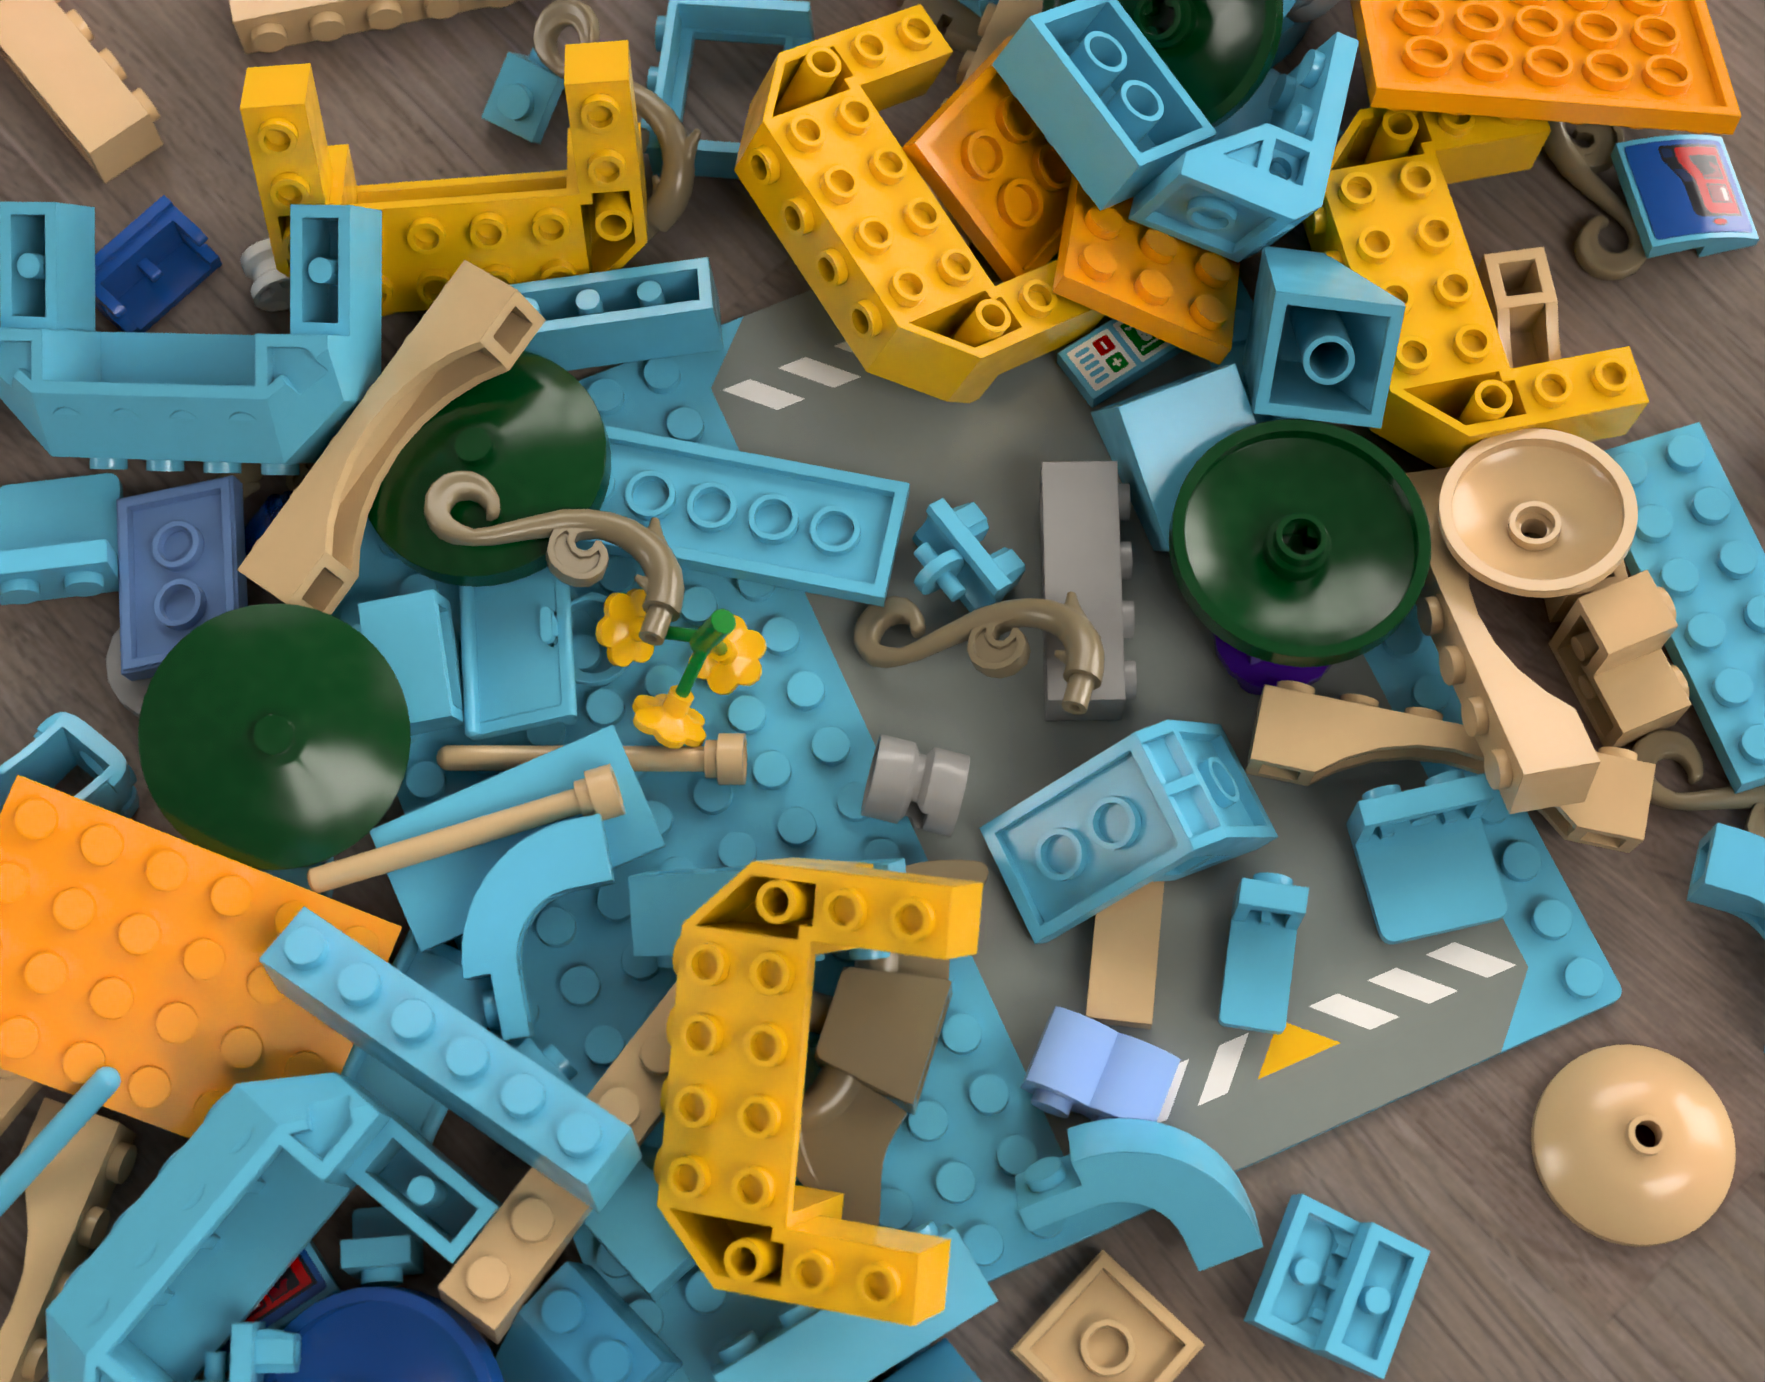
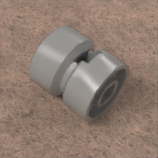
[861,734,970,837]

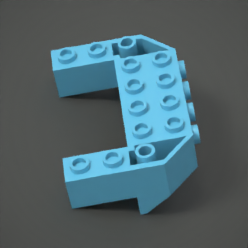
[0,202,382,475]
[46,1072,503,1382]

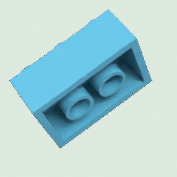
[992,0,1218,211]

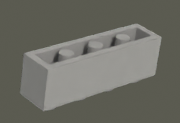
[1039,461,1137,721]

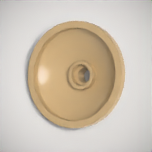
[1438,428,1638,598]
[1531,1045,1736,1247]

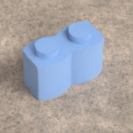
[1020,1006,1181,1122]

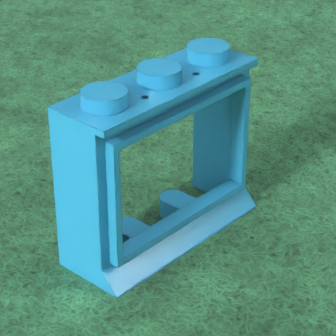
[640,0,815,179]

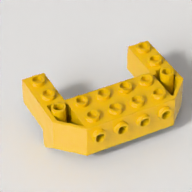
[734,4,1105,403]
[240,40,648,316]
[1302,107,1649,469]
[654,858,983,1327]

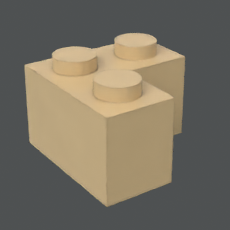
[1548,570,1692,748]

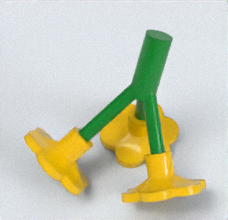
[595,588,767,749]

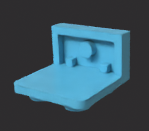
[0,473,123,605]
[1346,770,1508,945]

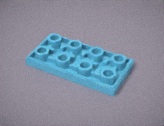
[369,725,666,953]

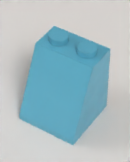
[1243,246,1406,428]
[1091,364,1256,552]

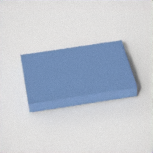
[116,475,248,681]

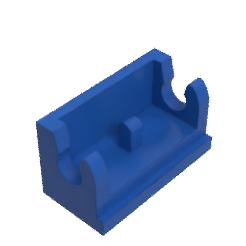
[95,195,222,333]

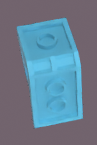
[1128,31,1359,263]
[979,720,1278,944]

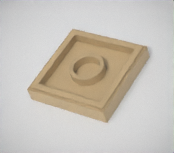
[1009,1249,1205,1382]

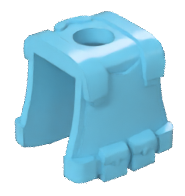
[0,712,139,819]

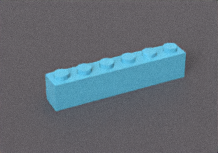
[259,906,642,1213]

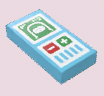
[1057,319,1184,408]

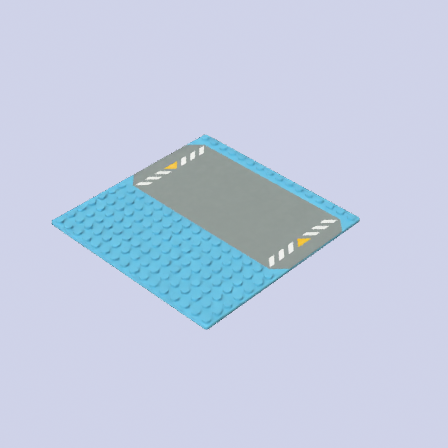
[282,249,1622,1382]

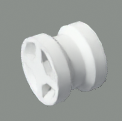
[240,238,290,312]

